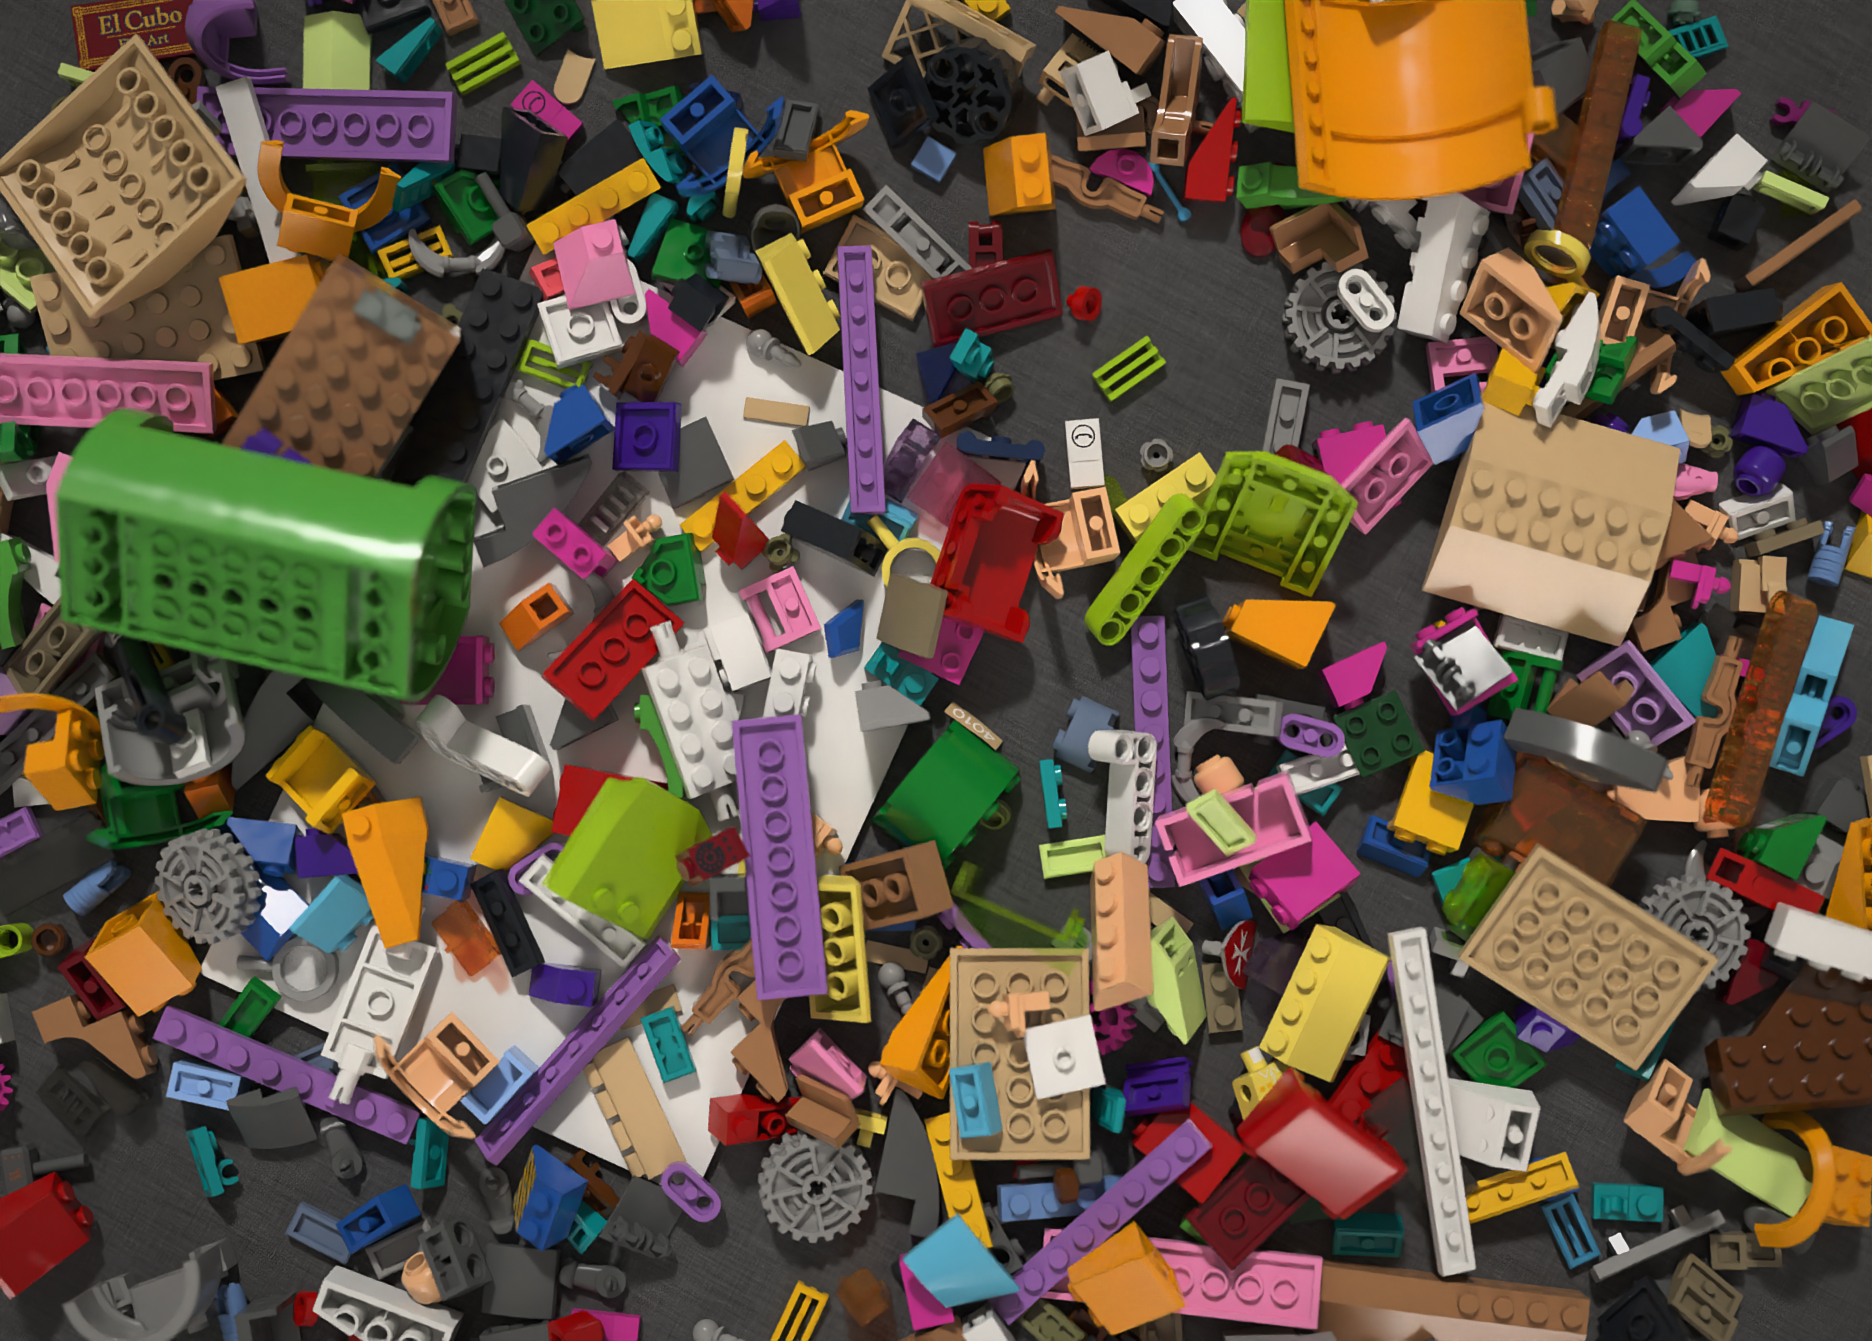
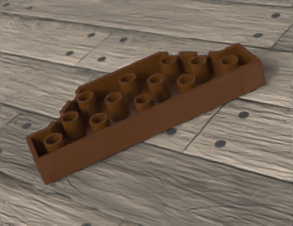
[1704,963,1872,1117]

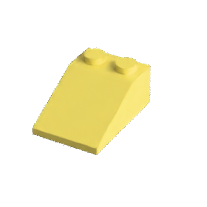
[591,0,703,69]

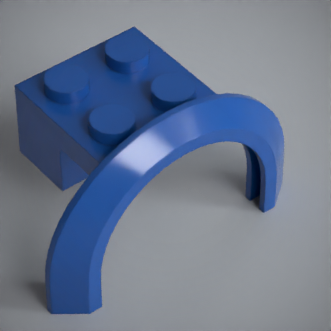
[660,75,785,197]
[1579,158,1696,289]

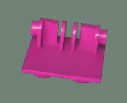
[898,618,984,685]

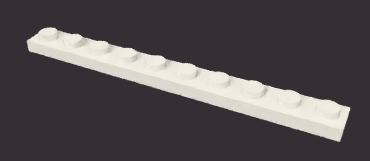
[1388,927,1476,1276]

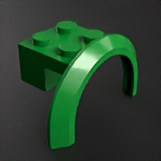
[86,764,233,850]

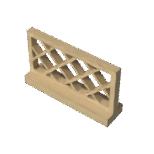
[881,0,1037,121]

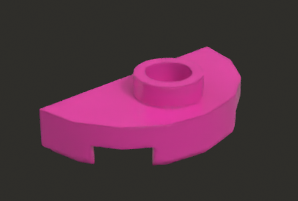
[1090,148,1154,197]

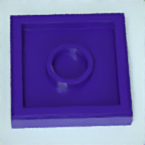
[612,402,682,472]

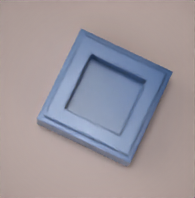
[911,136,957,184]

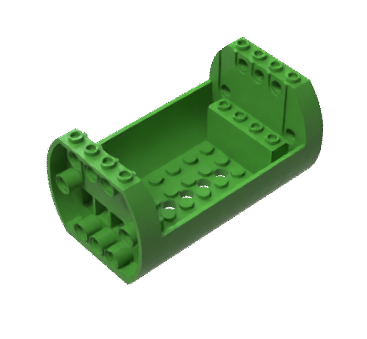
[55,408,477,702]

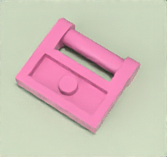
[1426,336,1498,393]
[738,566,822,654]

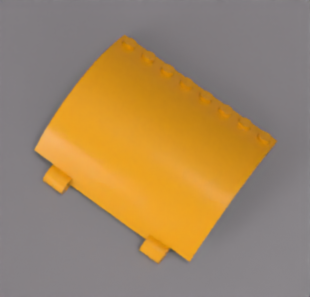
[1284,0,1557,200]

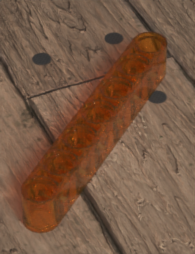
[1551,19,1642,251]
[1705,590,1817,828]

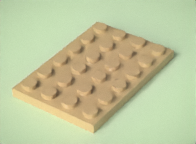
[29,235,267,381]
[1458,843,1719,1071]
[950,948,1090,1160]

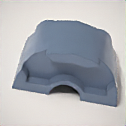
[704,230,762,284]
[1052,695,1119,773]

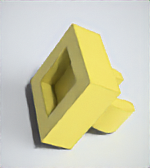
[855,1108,888,1148]

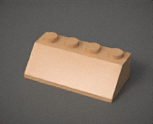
[1090,852,1153,1011]

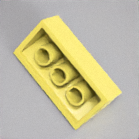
[809,875,871,1023]
[1259,924,1391,1082]

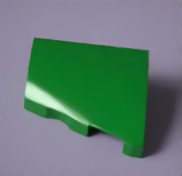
[612,86,686,156]
[1545,336,1638,405]

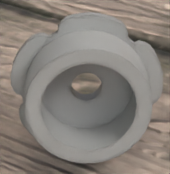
[1140,439,1173,472]

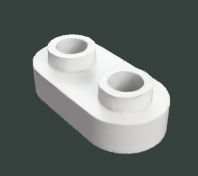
[610,259,647,326]
[1337,269,1395,332]

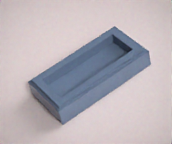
[285,1201,352,1265]

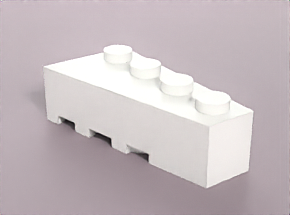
[1173,0,1261,133]
[1397,193,1490,343]
[313,1265,464,1341]

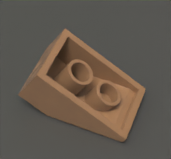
[1055,6,1167,77]
[839,840,954,931]

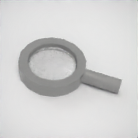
[237,936,339,1001]

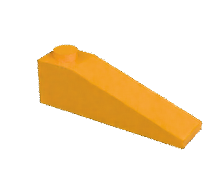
[342,797,429,948]
[1825,818,1872,931]
[880,945,964,1099]

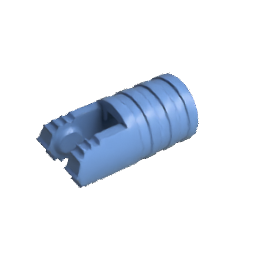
[1807,521,1856,587]
[63,858,131,917]
[215,1283,247,1341]

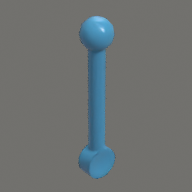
[1148,162,1191,222]

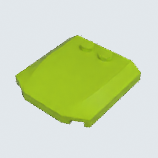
[1188,451,1358,597]
[541,777,713,939]

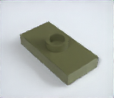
[1016,1298,1089,1341]

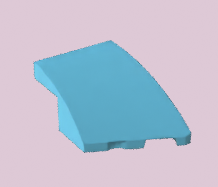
[903,1213,1021,1308]

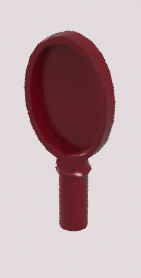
[1240,162,1287,258]

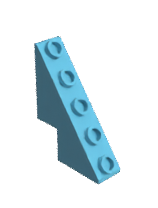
[1769,615,1854,777]

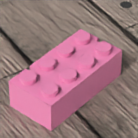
[1155,770,1312,887]

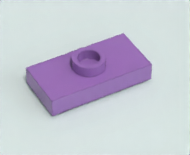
[0,807,44,859]

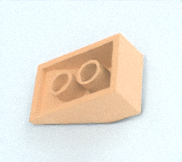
[1459,248,1563,373]

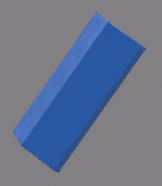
[216,820,309,961]

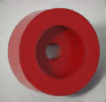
[1066,286,1102,321]
[293,1291,320,1327]

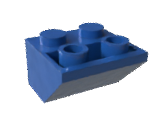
[1429,720,1517,805]

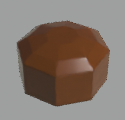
[31,923,69,956]
[1053,1168,1079,1204]

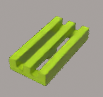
[445,32,522,96]
[1091,335,1167,403]
[516,338,593,389]

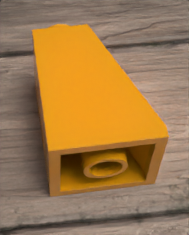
[983,133,1056,217]
[218,254,331,345]
[1222,599,1336,670]
[85,891,202,1017]
[1067,1221,1186,1335]

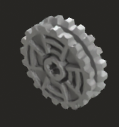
[1282,262,1397,374]
[155,828,262,944]
[1641,875,1751,991]
[758,1128,873,1243]

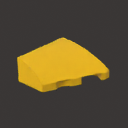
[470,797,554,873]

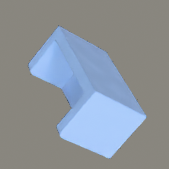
[461,1045,540,1125]
[166,1058,251,1110]

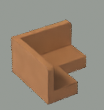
[1270,203,1369,274]
[1546,671,1635,728]

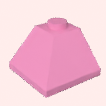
[553,219,636,310]

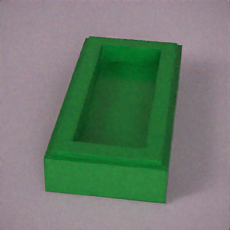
[218,976,282,1039]

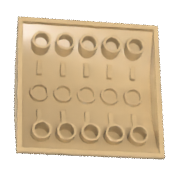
[0,34,247,320]
[1421,392,1680,647]

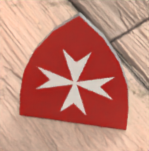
[1202,920,1257,990]

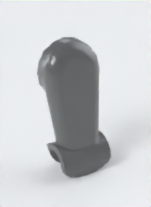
[320,1112,363,1179]
[479,1167,516,1235]
[1743,1201,1815,1254]
[559,1257,626,1298]

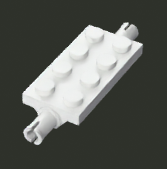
[641,621,739,821]
[321,906,439,1104]

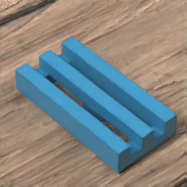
[1538,1193,1601,1270]

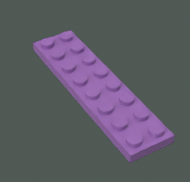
[196,86,457,163]
[731,714,828,1000]

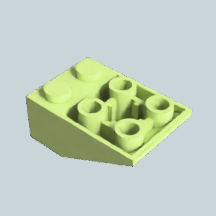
[1146,916,1206,1044]

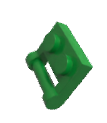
[1487,649,1564,721]

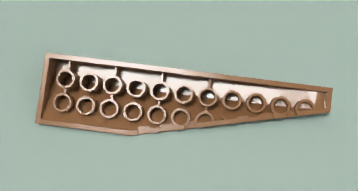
[1305,1259,1590,1341]

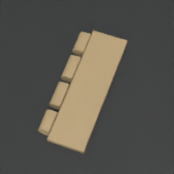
[583,1036,687,1180]

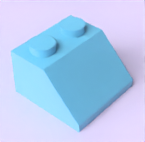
[289,873,374,954]

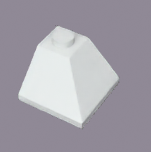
[1671,134,1768,206]

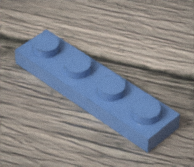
[997,1173,1127,1222]

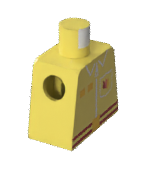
[1232,1046,1290,1120]

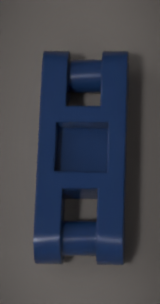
[956,431,1045,464]

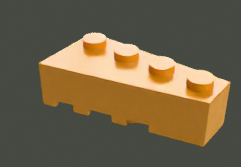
[1720,282,1872,396]

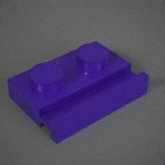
[1123,1056,1192,1116]

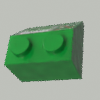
[1737,813,1827,880]

